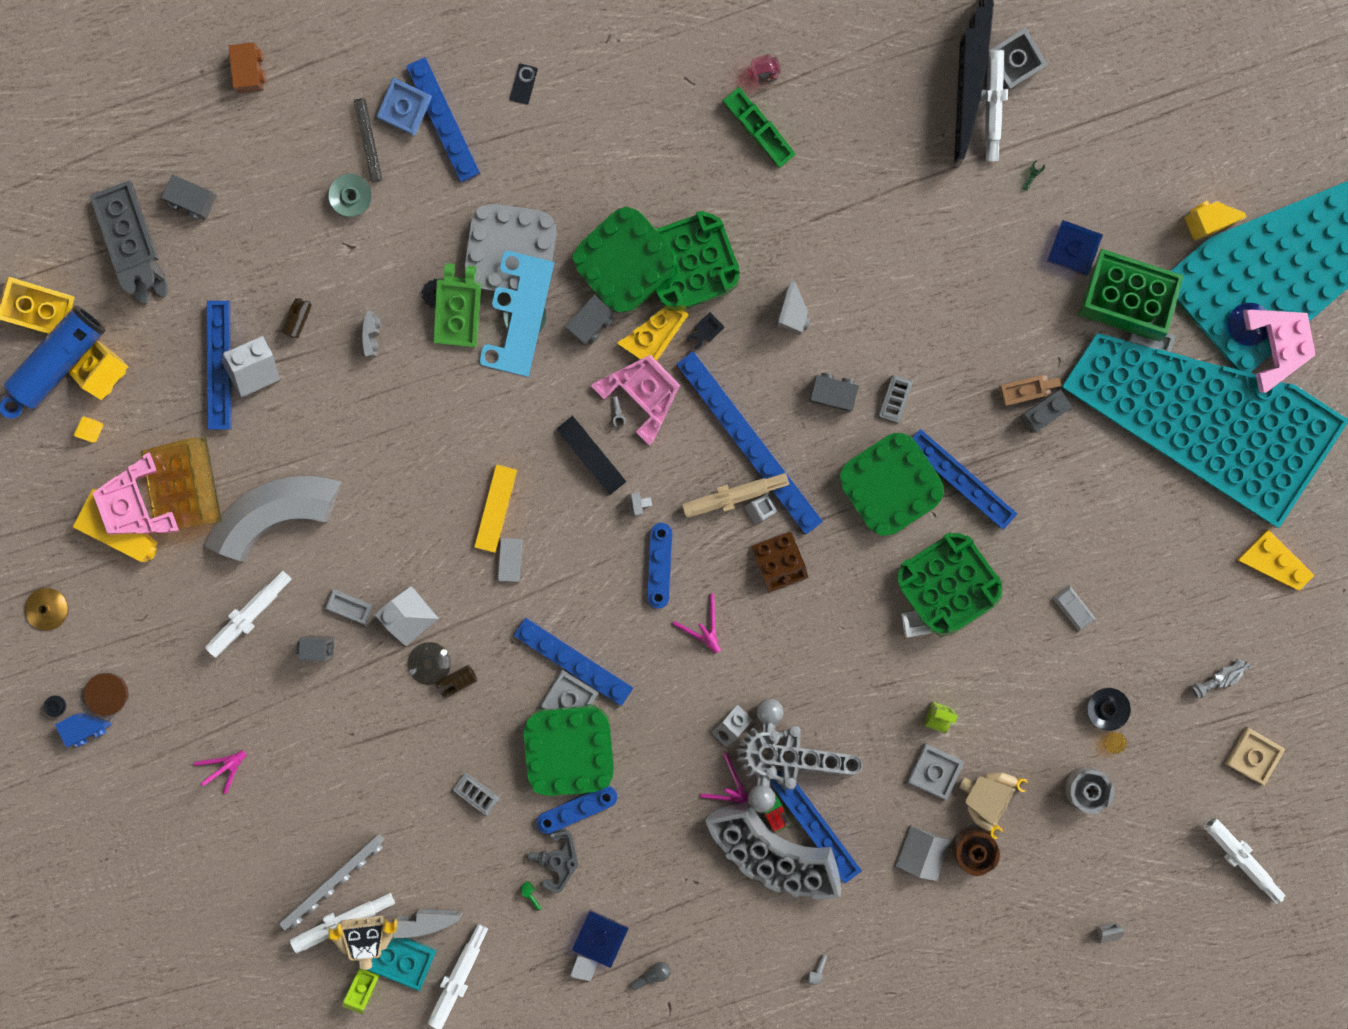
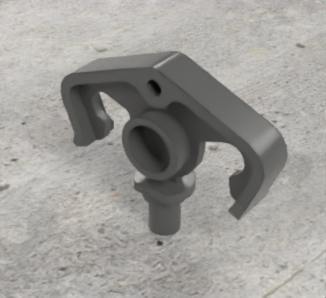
[528,830,578,893]

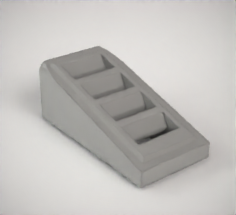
[879,375,913,423]
[453,772,501,816]

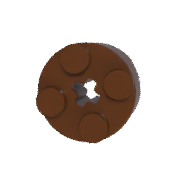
[952,828,1000,876]

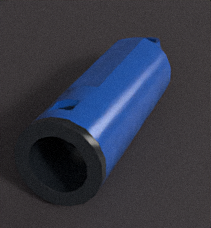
[0,305,106,418]

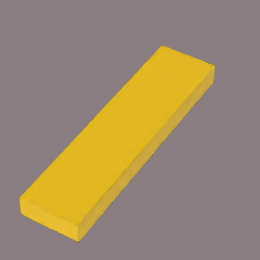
[475,464,518,553]

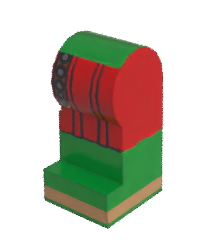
[764,788,791,833]

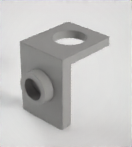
[711,705,753,747]

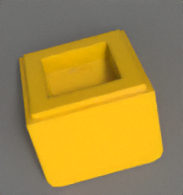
[74,416,103,443]

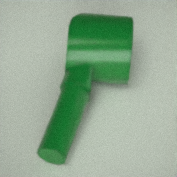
[521,881,542,911]

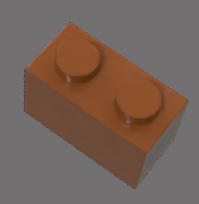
[228,42,266,93]

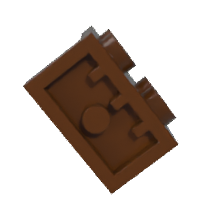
[752,532,809,593]

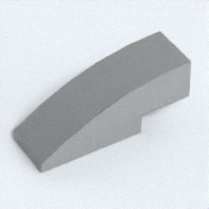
[394,909,463,938]

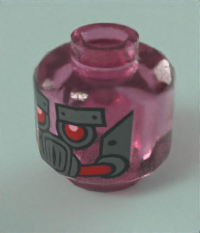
[748,54,781,85]

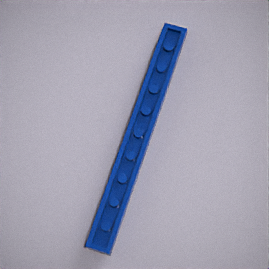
[676,351,823,535]

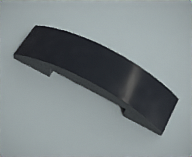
[556,415,627,495]

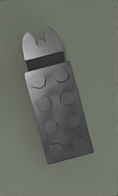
[90,180,168,304]

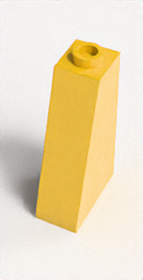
[73,489,158,562]

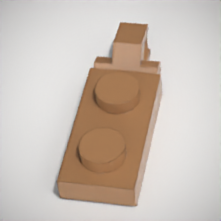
[999,375,1061,406]

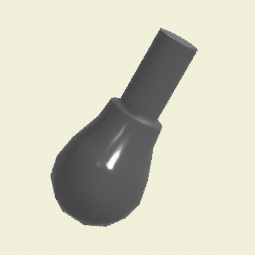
[631,962,671,990]

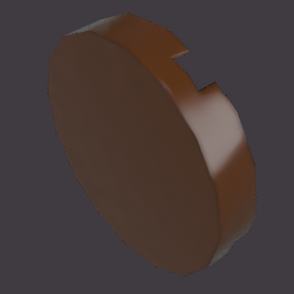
[84,673,129,716]

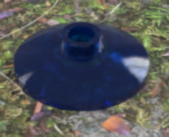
[1228,303,1268,346]

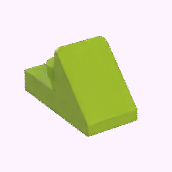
[342,968,380,1014]

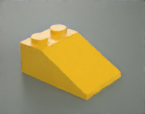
[0,276,75,334]

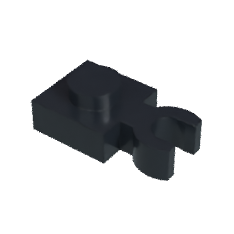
[686,312,725,350]

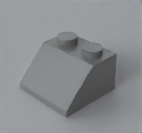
[221,336,280,398]

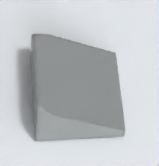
[745,494,777,524]
[1097,923,1124,943]
[570,953,599,981]

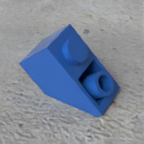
[55,713,112,748]

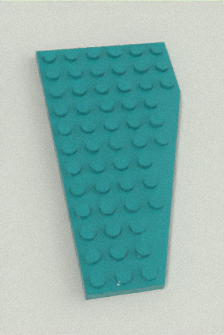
[1170,181,1348,373]
[1061,333,1348,528]

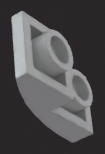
[362,310,381,358]

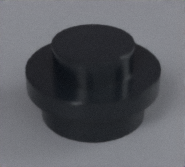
[44,695,66,717]

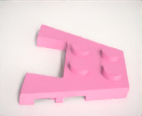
[1243,310,1316,393]
[591,355,680,445]
[93,452,179,535]

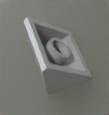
[896,825,951,881]

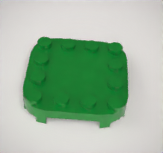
[572,206,678,313]
[655,211,740,311]
[840,432,944,536]
[898,532,1002,637]
[524,704,614,796]

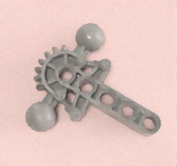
[737,698,862,812]

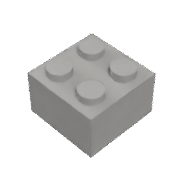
[991,28,1048,90]

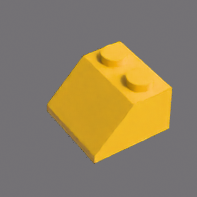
[1184,201,1247,241]
[69,340,128,400]

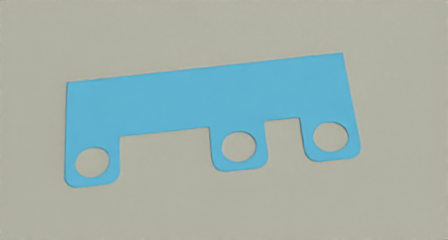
[480,251,555,377]

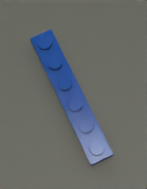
[406,57,481,183]
[207,301,232,430]
[912,429,1018,530]
[514,618,634,706]
[770,770,862,884]

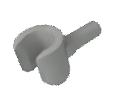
[613,396,626,427]
[808,955,827,984]

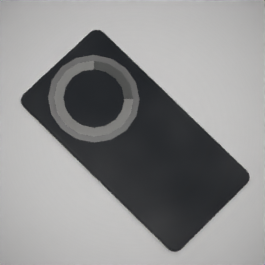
[510,63,538,105]

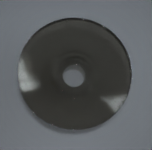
[408,642,451,685]

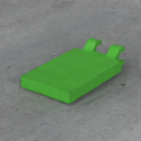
[434,263,481,347]

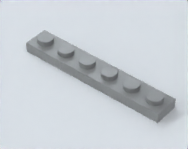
[279,834,385,930]

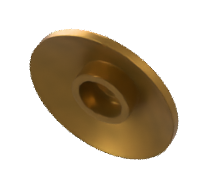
[25,588,68,631]

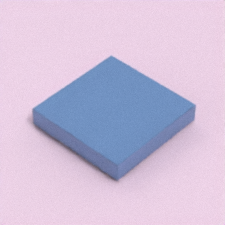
[376,77,432,136]

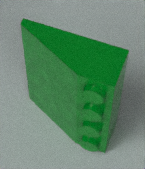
[1078,249,1184,342]

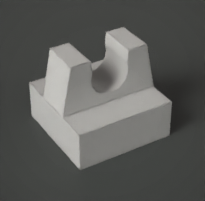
[628,493,652,516]

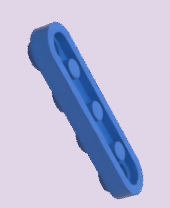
[648,523,672,609]
[537,786,618,834]

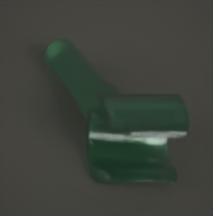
[1023,160,1045,191]

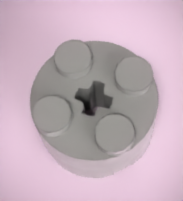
[1065,767,1114,814]

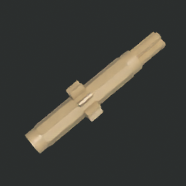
[683,473,790,518]

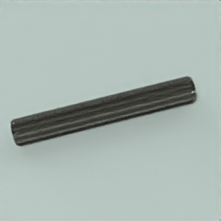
[354,98,382,183]

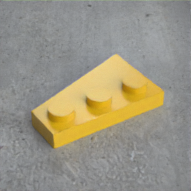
[617,307,689,361]
[1236,530,1315,591]

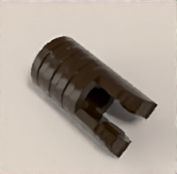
[281,298,312,339]
[434,664,478,699]

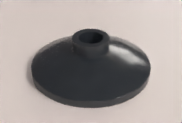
[1087,688,1131,731]

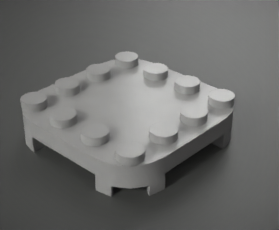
[465,204,558,294]

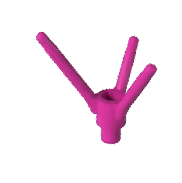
[673,593,721,654]
[194,750,247,794]
[700,753,749,803]

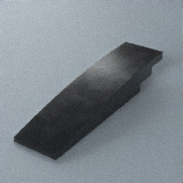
[954,0,994,168]

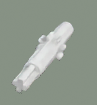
[981,50,1008,162]
[205,571,292,658]
[1204,817,1285,904]
[290,893,395,953]
[428,924,488,1029]

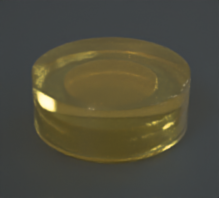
[1104,731,1127,754]

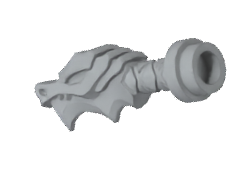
[1191,658,1251,699]

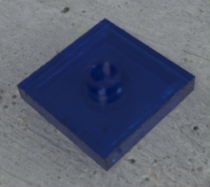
[1047,220,1103,276]
[572,910,629,968]

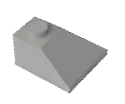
[776,281,810,335]
[375,586,439,646]

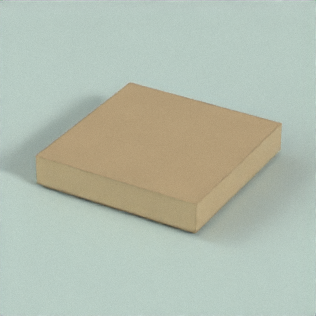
[1225,727,1285,786]

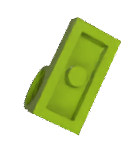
[925,701,958,734]

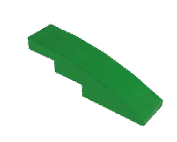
[722,86,796,168]

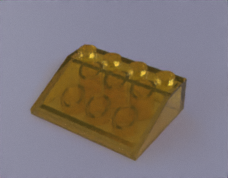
[141,437,222,535]

